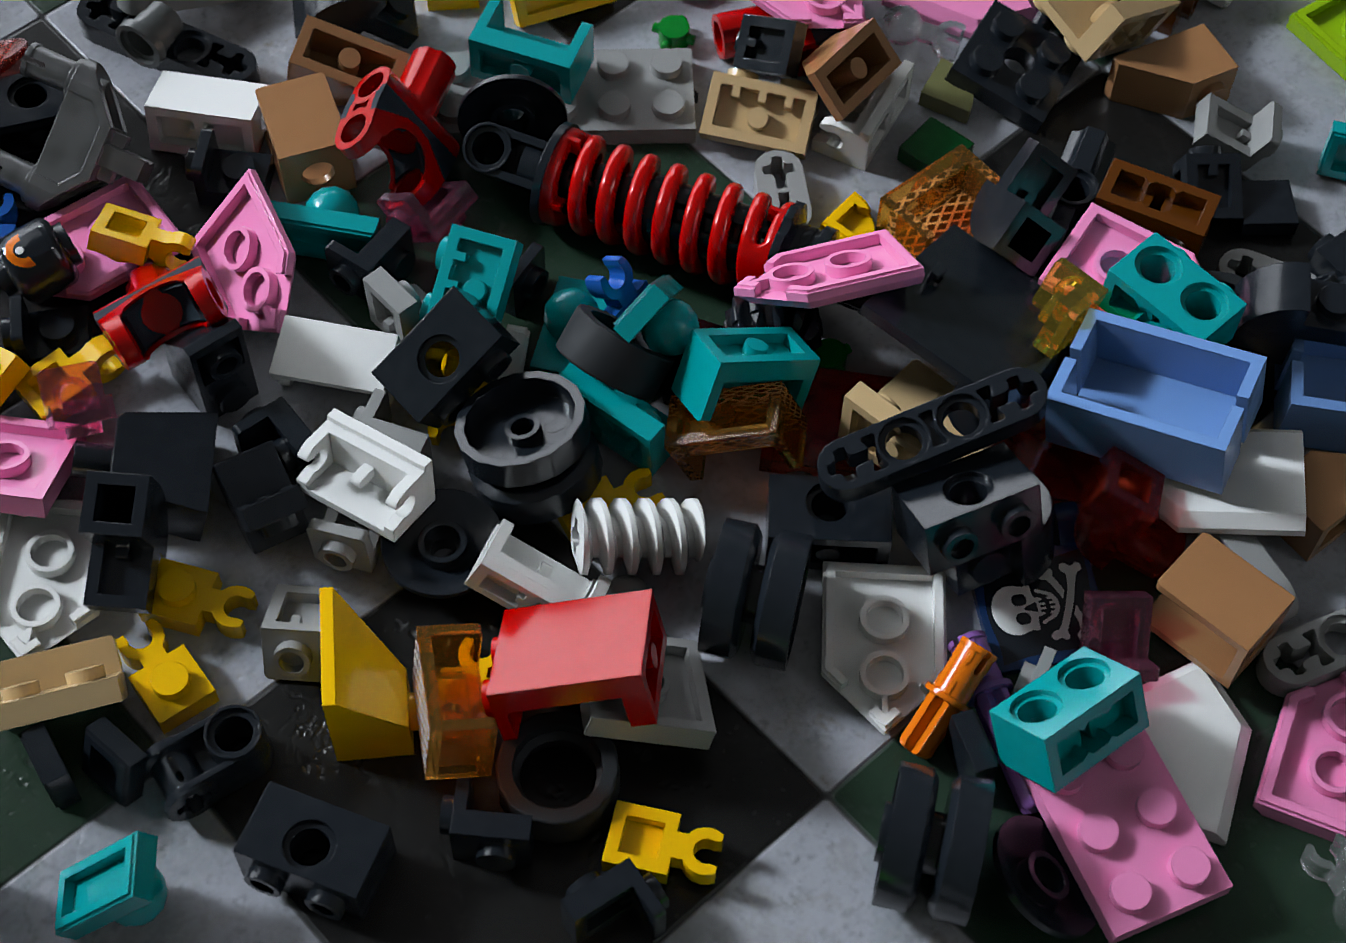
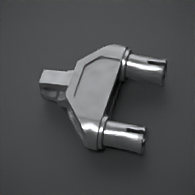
[0,42,155,211]

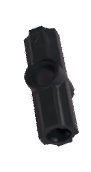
[1035,126,1116,277]

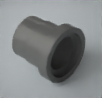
[115,1,183,69]

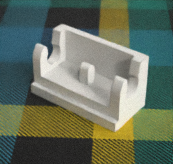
[811,60,914,171]
[144,70,267,154]
[269,315,401,404]
[296,408,436,543]
[464,518,612,609]

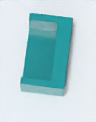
[468,0,594,105]
[671,327,821,421]

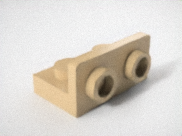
[699,68,820,160]
[0,635,129,731]

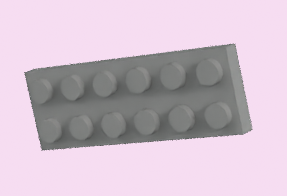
[374,48,696,148]

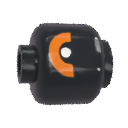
[0,218,84,304]

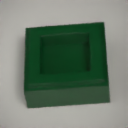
[897,116,974,187]

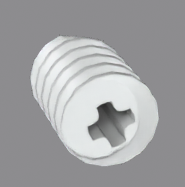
[571,498,706,575]

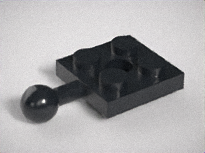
[944,0,1082,134]

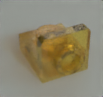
[1032,258,1109,359]

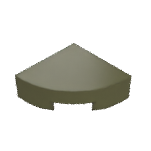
[918,58,974,124]

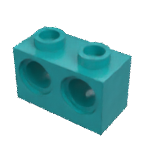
[1097,232,1247,345]
[989,646,1150,793]

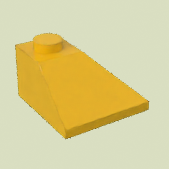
[319,587,425,761]

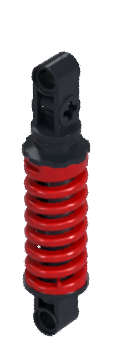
[462,122,934,312]

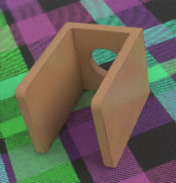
[255,72,357,204]
[1141,532,1296,689]

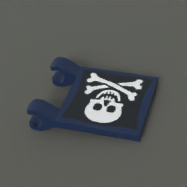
[971,501,1116,676]

